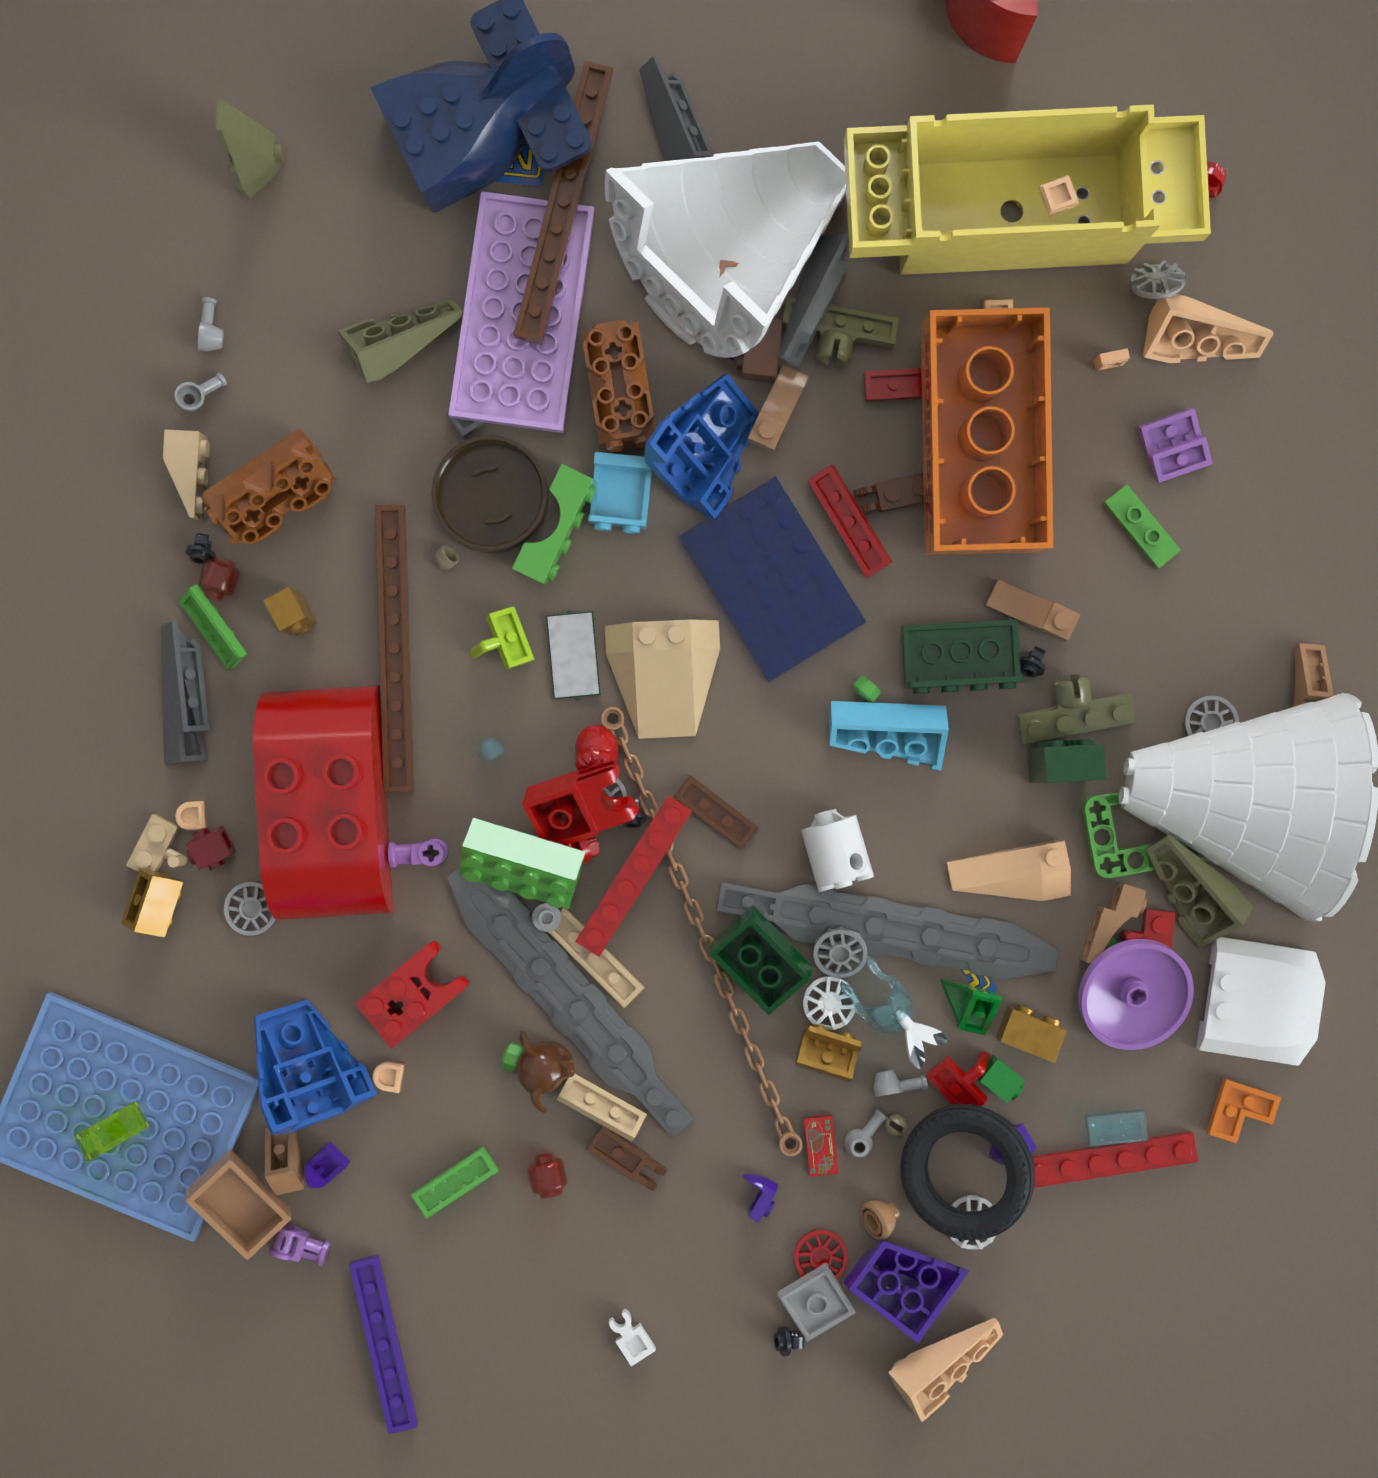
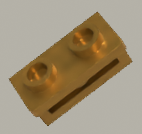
[795,1024,863,1082]

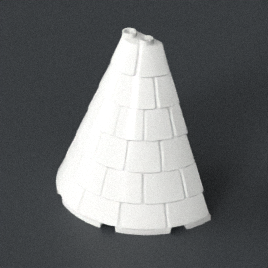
[605,141,846,358]
[1119,693,1378,922]

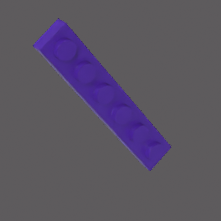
[349,1255,418,1434]

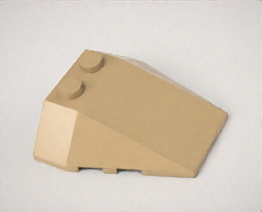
[605,620,720,739]

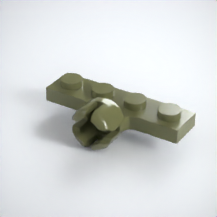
[782,296,899,367]
[1017,674,1136,744]

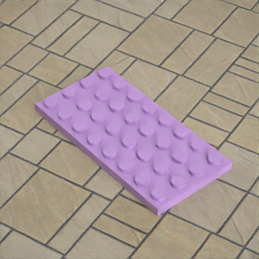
[448,191,595,433]

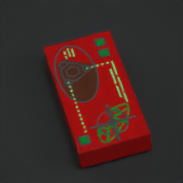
[803,1114,839,1177]

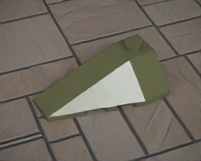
[216,100,285,199]

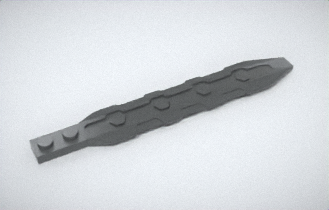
[447,866,695,1138]
[716,882,1059,979]

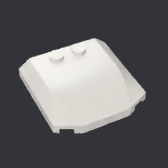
[1196,937,1326,1066]

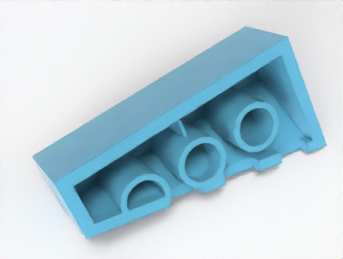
[829,701,949,771]

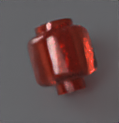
[198,556,240,601]
[527,1153,568,1198]

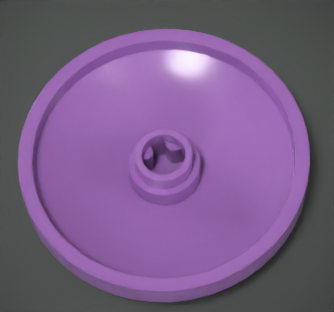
[1078,939,1194,1050]

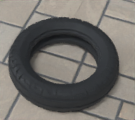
[900,1104,1035,1240]

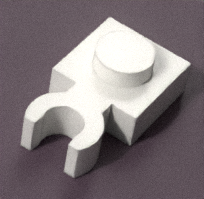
[609,1309,656,1366]

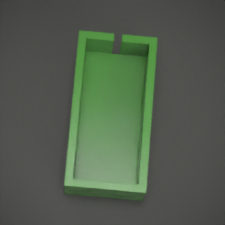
[459,818,585,909]

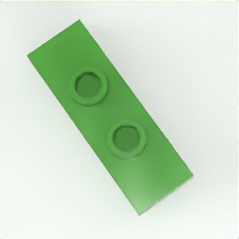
[1103,484,1181,569]
[179,585,247,671]
[410,1145,499,1219]

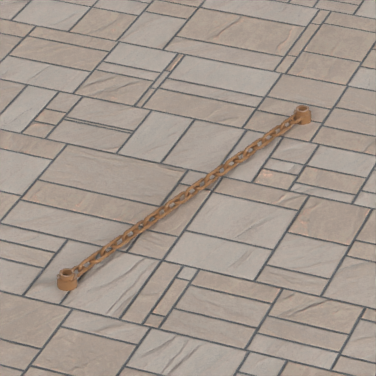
[601,707,802,1156]

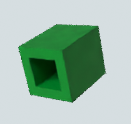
[978,1055,1025,1103]

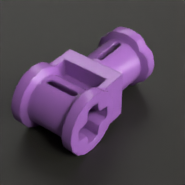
[388,838,449,868]
[268,1223,331,1267]

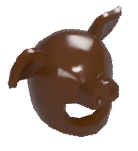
[517,1031,575,1113]

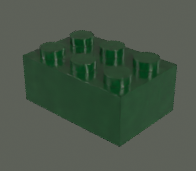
[1027,739,1106,783]
[708,905,813,1015]

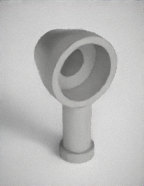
[198,297,224,352]
[174,372,227,412]
[873,1070,928,1097]
[844,1108,888,1159]

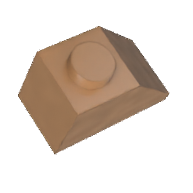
[265,1128,304,1196]

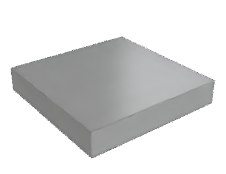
[777,1263,856,1342]

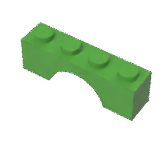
[512,464,597,584]

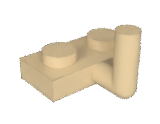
[126,814,187,872]

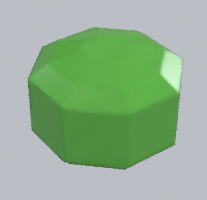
[853,676,881,702]
[501,1042,524,1072]

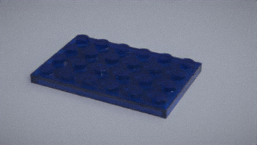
[679,476,866,683]

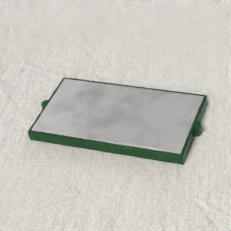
[546,610,601,700]

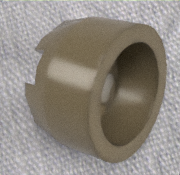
[433,545,459,570]
[884,1112,908,1137]

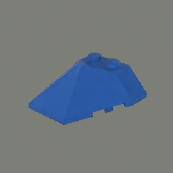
[645,374,759,520]
[254,999,377,1135]

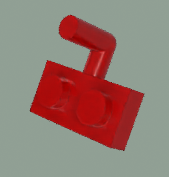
[1119,909,1175,949]
[926,1051,990,1106]

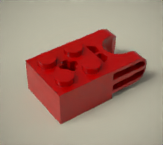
[522,760,639,845]
[355,940,470,1049]

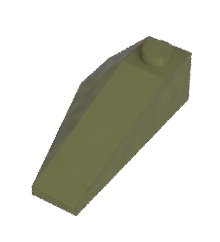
[338,299,463,383]
[1146,834,1254,948]

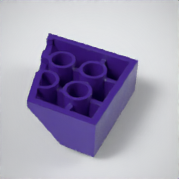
[843,1240,969,1343]

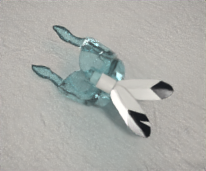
[840,957,947,1069]

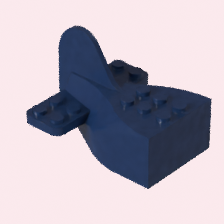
[370,0,592,213]

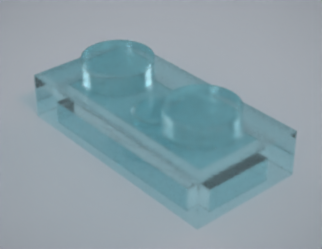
[1085,1109,1148,1146]

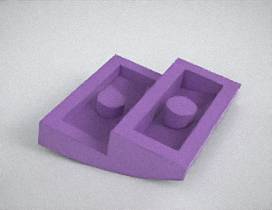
[1137,408,1213,483]

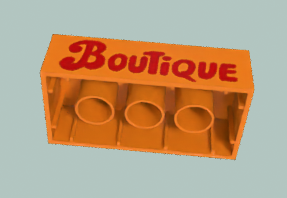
[921,307,1053,555]

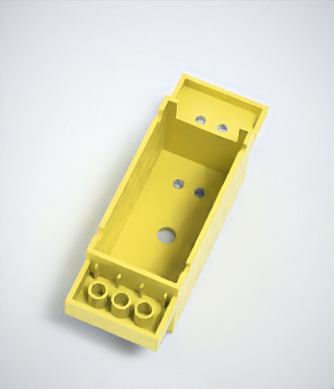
[844,105,1211,275]

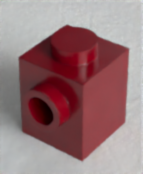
[186,825,236,871]

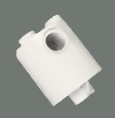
[801,809,874,892]

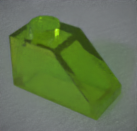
[73,1101,150,1162]

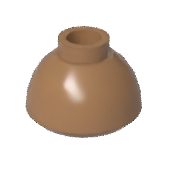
[860,1200,899,1241]

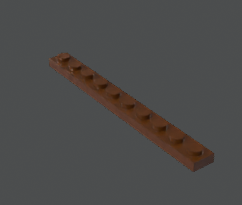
[513,61,613,345]
[375,504,414,792]

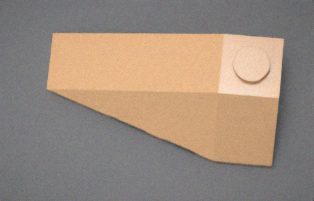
[1143,291,1274,363]
[946,839,1071,901]
[888,1318,1003,1422]

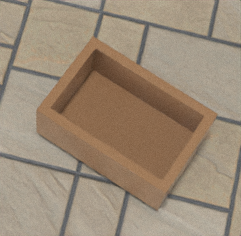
[185,1149,292,1261]

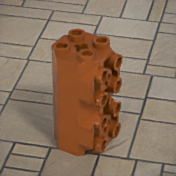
[581,320,656,454]
[201,428,336,545]

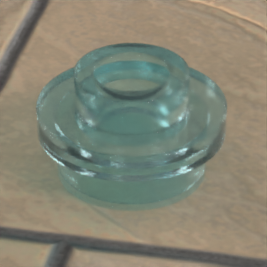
[477,737,505,762]

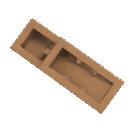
[747,365,809,454]
[984,579,1081,642]
[1293,643,1334,707]
[1080,882,1147,964]

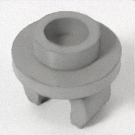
[532,903,561,932]

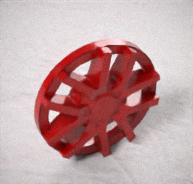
[794,1229,848,1279]

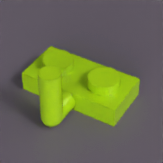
[469,606,535,670]

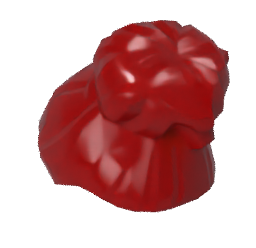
[575,725,618,770]

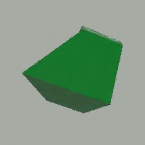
[940,979,1002,1036]

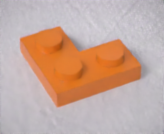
[1206,1078,1281,1144]

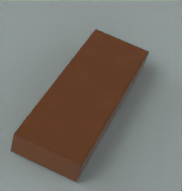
[673,775,759,850]

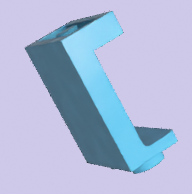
[588,452,652,534]

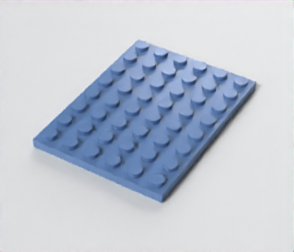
[0,992,259,1242]

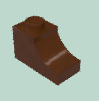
[737,319,782,383]

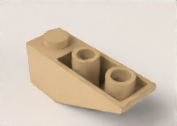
[163,430,210,522]

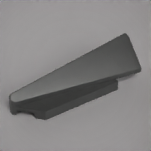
[639,56,714,161]
[778,234,849,368]
[161,622,210,765]

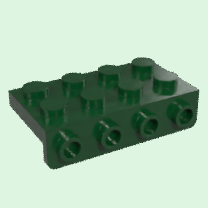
[901,619,1023,694]

